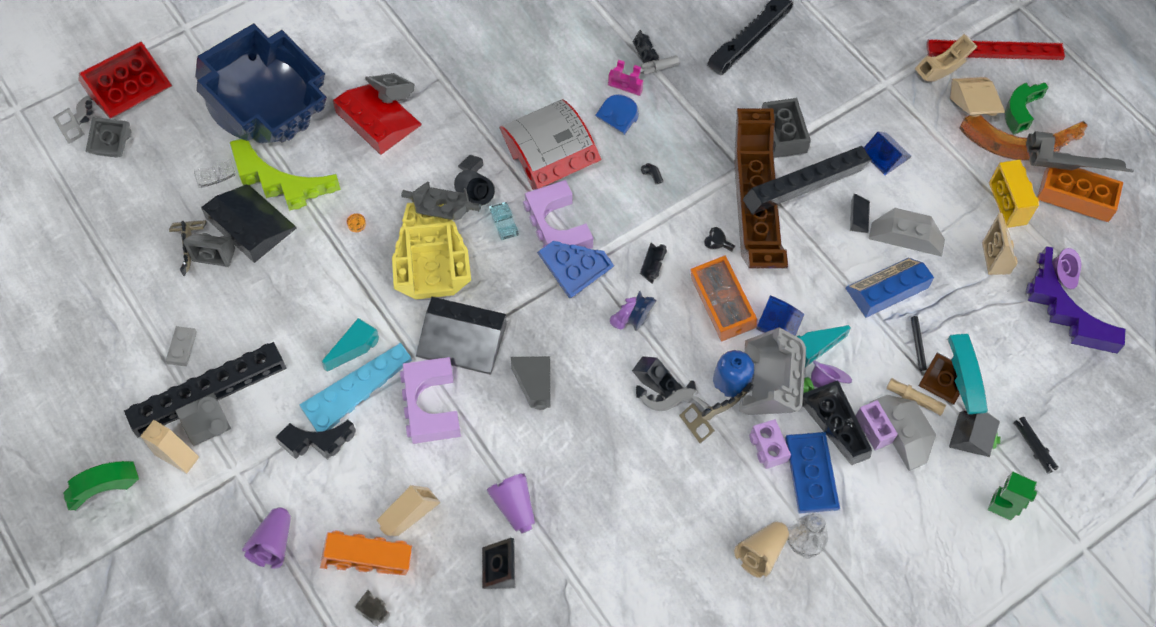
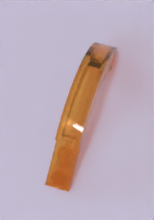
[959,114,1088,160]

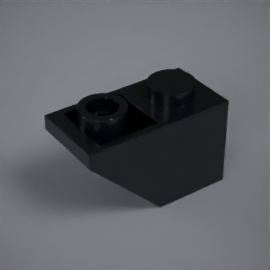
[632,356,678,397]

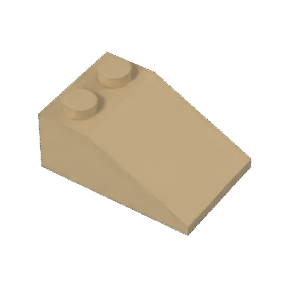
[982,213,1017,275]

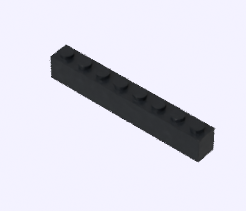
[743,146,871,215]

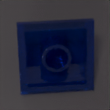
[864,131,911,176]

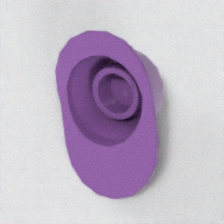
[1052,248,1082,289]
[811,361,852,388]

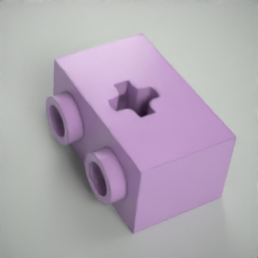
[856,400,898,451]

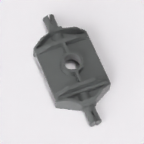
[401,181,481,220]

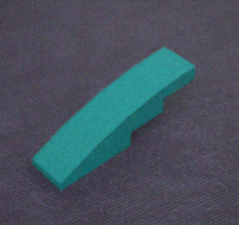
[947,334,988,414]

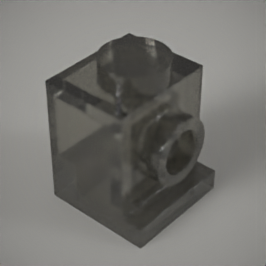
[354,590,390,627]

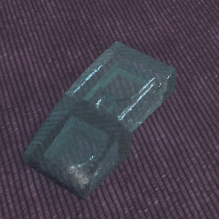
[489,202,519,240]

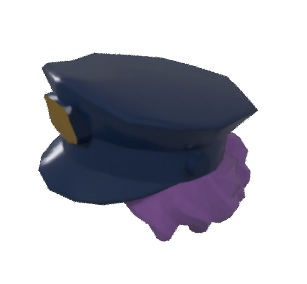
[610,291,657,331]

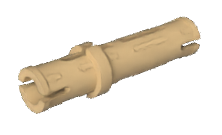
[886,378,946,416]

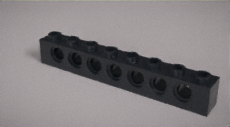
[124,342,287,438]

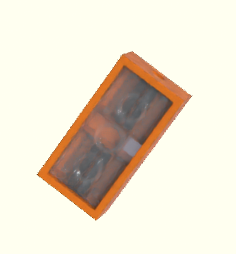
[691,255,757,342]

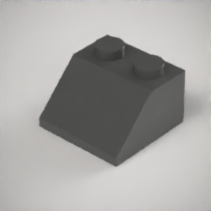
[183,233,235,267]

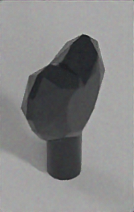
[704,227,736,252]

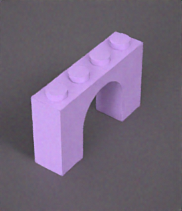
[523,180,593,249]
[400,357,461,444]

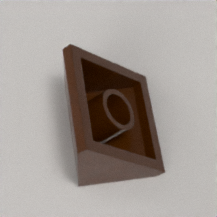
[918,352,960,405]

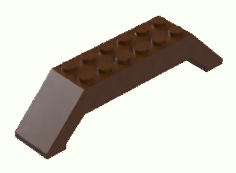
[734,108,788,269]

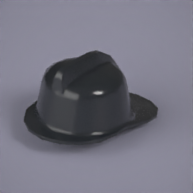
[454,170,495,205]

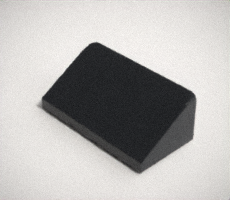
[850,194,870,233]

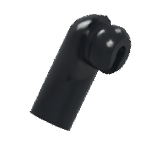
[641,163,664,185]

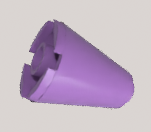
[487,473,535,534]
[242,507,291,569]

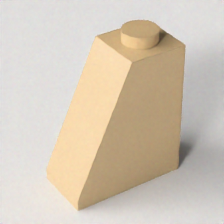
[141,420,199,474]
[376,485,440,536]

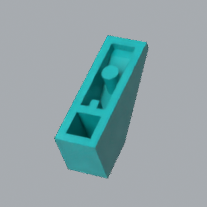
[321,318,379,372]
[797,325,851,368]

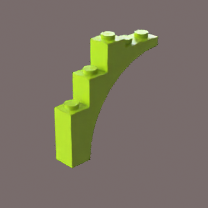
[230,139,341,211]

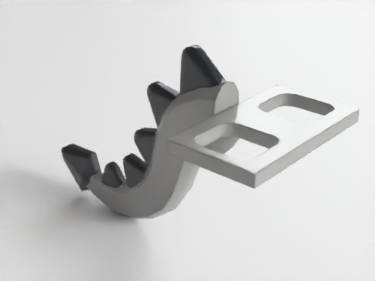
[53,95,94,144]
[636,380,711,411]

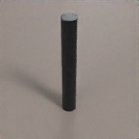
[911,316,927,371]

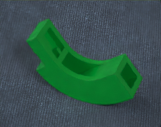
[1004,82,1049,135]
[63,461,139,511]

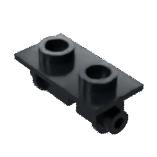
[633,30,659,63]
[640,242,667,284]

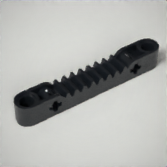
[707,0,794,75]

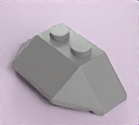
[869,208,945,257]
[869,395,936,471]

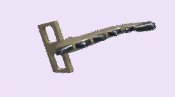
[169,220,206,276]
[679,382,753,443]

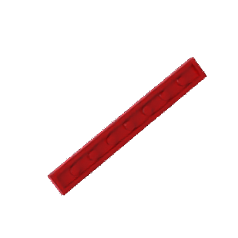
[926,40,1065,60]

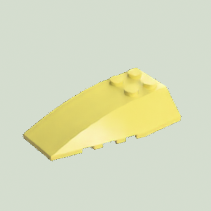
[392,202,471,300]

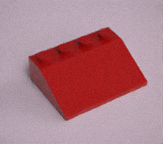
[78,41,172,119]
[333,84,421,155]

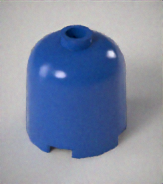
[713,350,754,397]

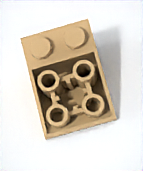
[950,77,1005,117]

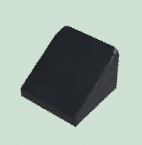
[458,155,483,172]

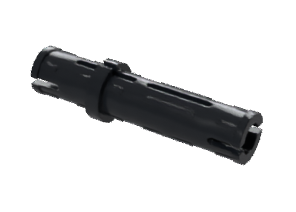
[1014,417,1059,474]

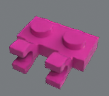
[608,59,644,96]

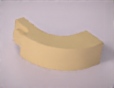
[915,34,977,82]

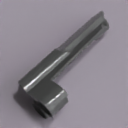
[1026,131,1134,173]

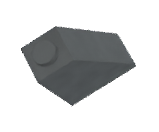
[511,356,551,410]

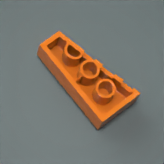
[320,531,412,575]

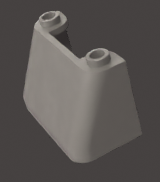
[739,327,806,415]

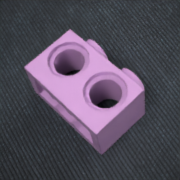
[749,419,791,469]

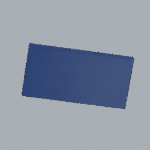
[785,432,840,514]

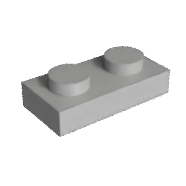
[166,326,197,366]

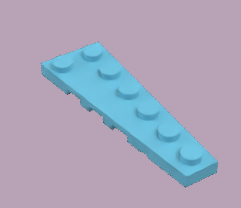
[300,343,412,432]

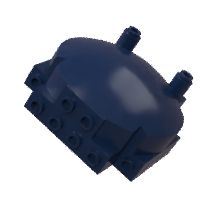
[195,23,327,143]

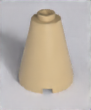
[734,522,789,578]

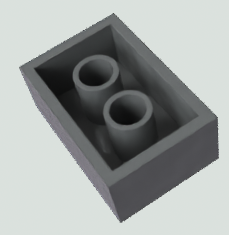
[762,98,811,158]

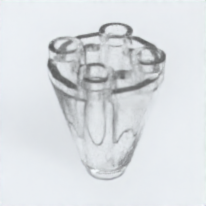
[787,513,829,559]

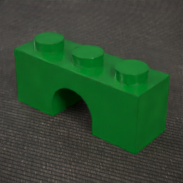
[987,471,1037,521]

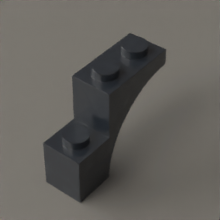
[275,419,356,460]

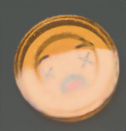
[347,213,366,232]

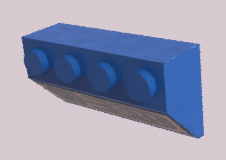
[845,257,934,318]

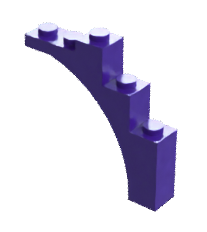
[1026,246,1126,354]

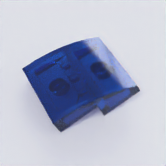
[756,295,805,336]

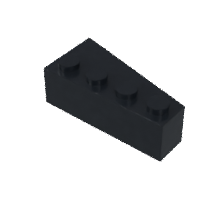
[802,380,872,465]

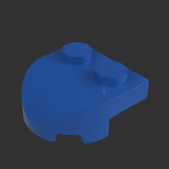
[595,94,639,135]

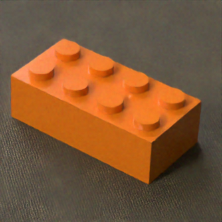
[1038,168,1124,222]

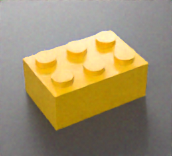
[989,160,1039,228]

